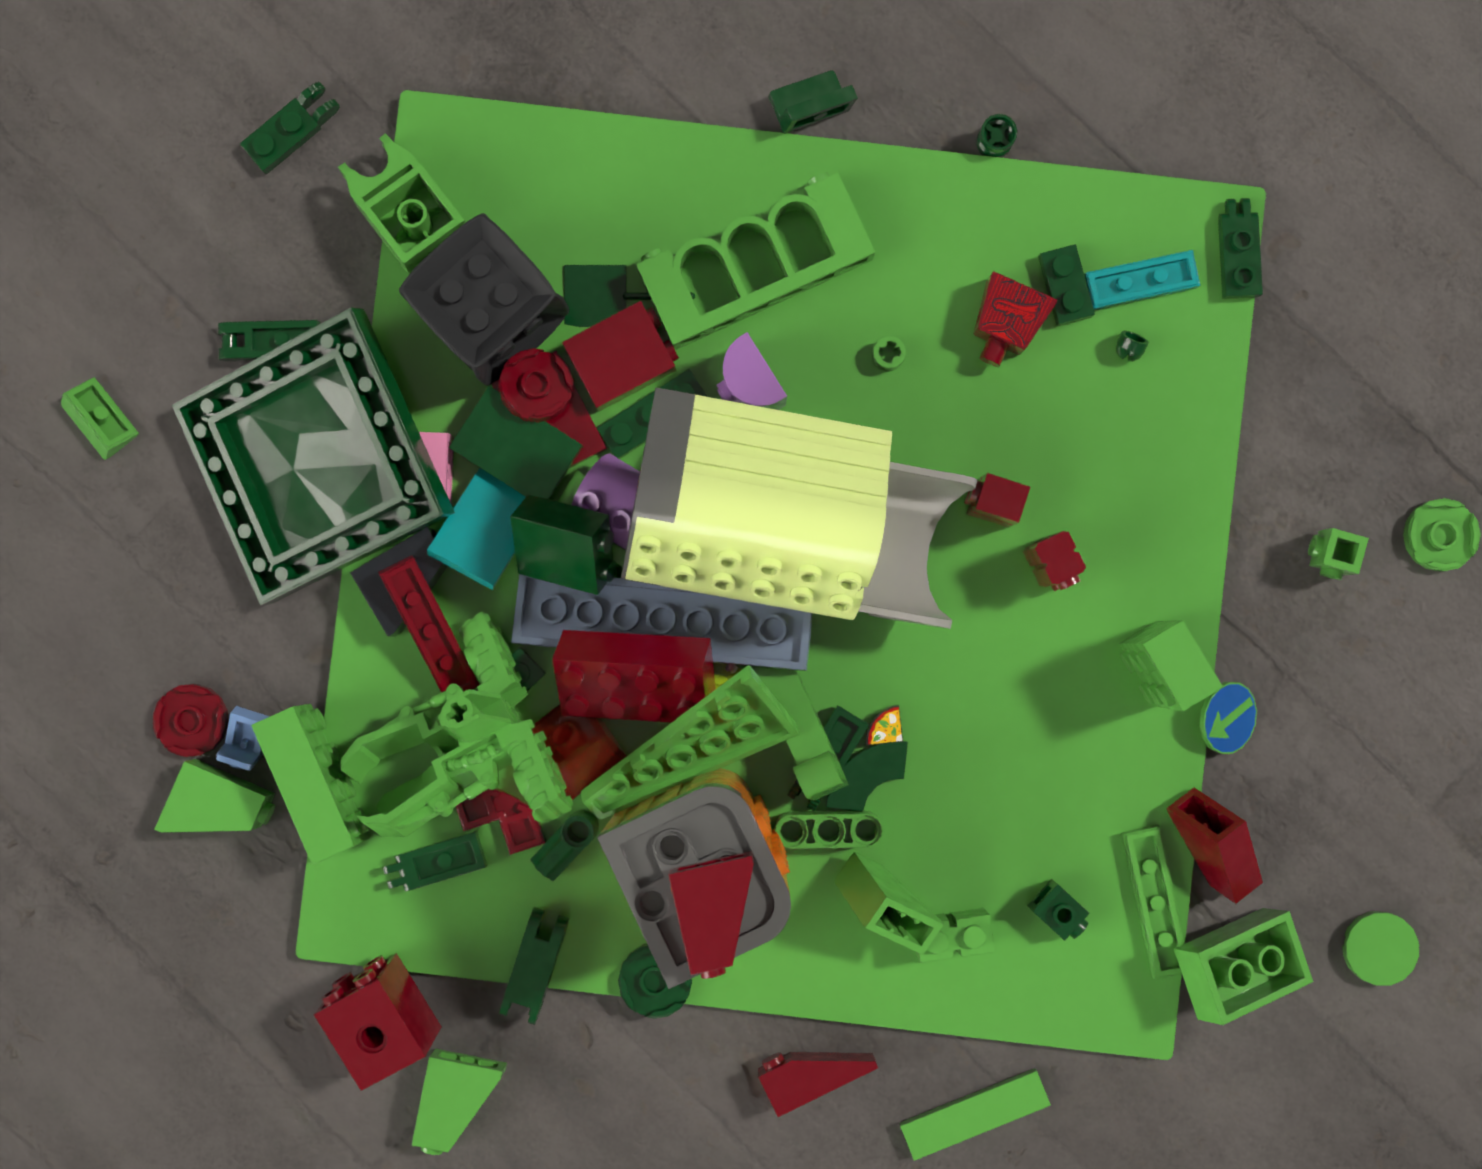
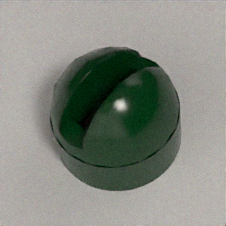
[1116,330,1149,362]

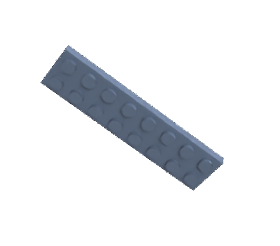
[511,574,813,671]

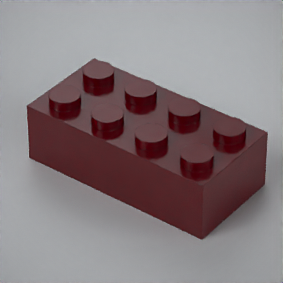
[552,630,716,723]

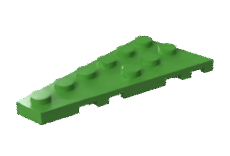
[581,665,799,820]

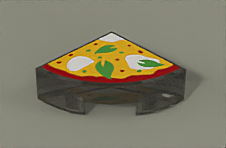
[865,704,903,745]

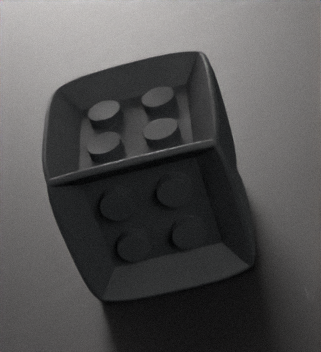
[399,213,569,386]

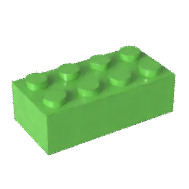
[251,704,370,865]

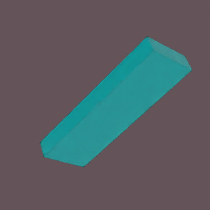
[1084,250,1201,310]

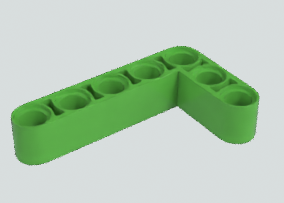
[753,666,848,801]

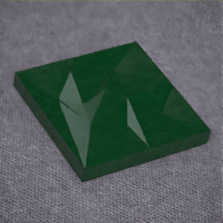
[172,307,455,606]

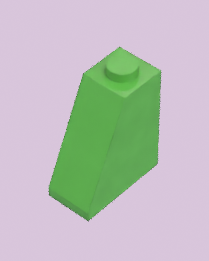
[154,759,275,833]
[834,852,944,955]
[412,1049,507,1155]

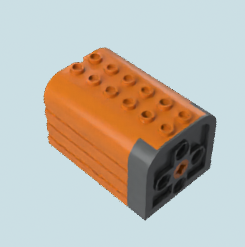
[597,768,791,989]

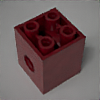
[314,953,442,1091]

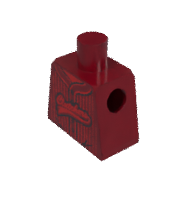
[973,271,1057,367]

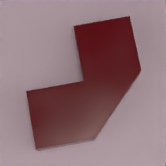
[455,788,547,855]

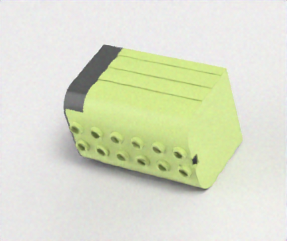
[621,387,892,620]

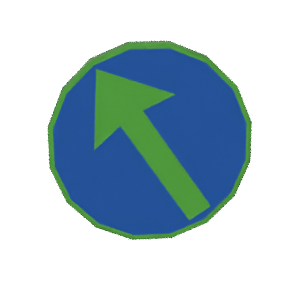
[1200,682,1257,754]

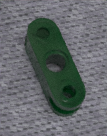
[499,907,570,1025]

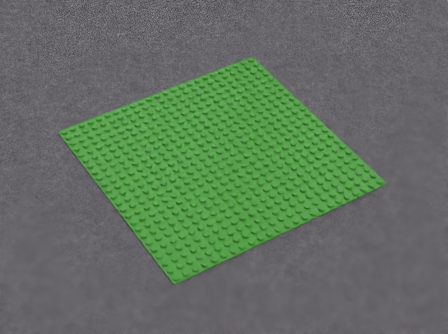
[296,90,1266,1060]

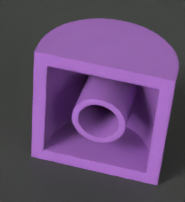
[717,332,787,410]
[572,453,640,550]

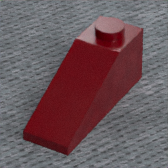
[758,1052,878,1117]

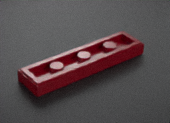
[378,555,480,692]

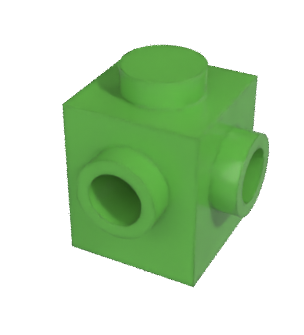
[1308,528,1369,580]

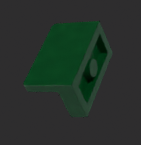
[768,70,858,134]

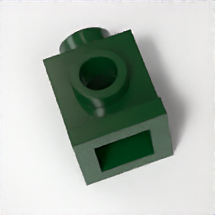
[1027,879,1090,941]

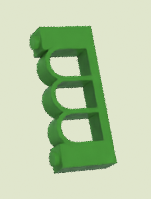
[636,172,876,350]

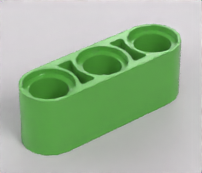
[774,810,884,849]

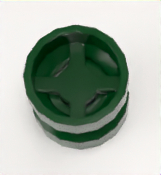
[976,114,1018,158]

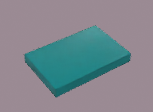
[427,468,525,590]

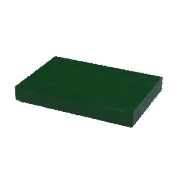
[449,386,584,499]

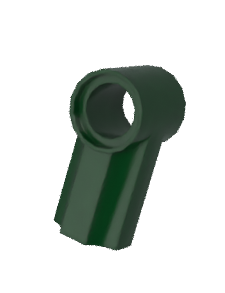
[530,810,599,881]

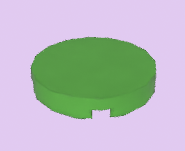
[1403,498,1481,572]
[1342,911,1419,986]

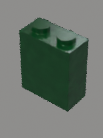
[510,494,617,595]

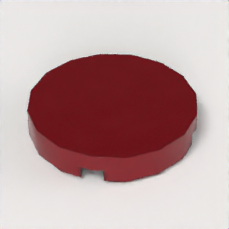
[499,348,573,423]
[153,684,229,757]

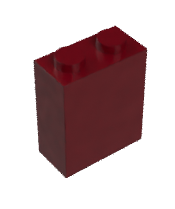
[562,301,679,412]

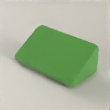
[61,377,139,460]

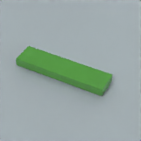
[1121,825,1185,980]
[899,1068,1051,1161]

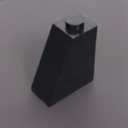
[350,527,448,637]

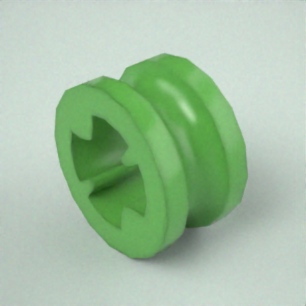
[872,335,906,371]

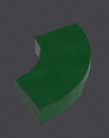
[826,741,908,811]

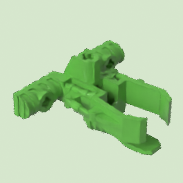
[341,611,573,837]

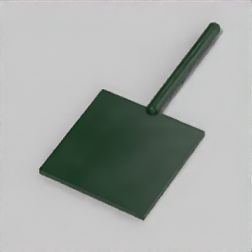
[564,265,695,327]

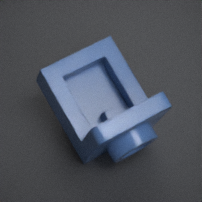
[216,706,270,770]

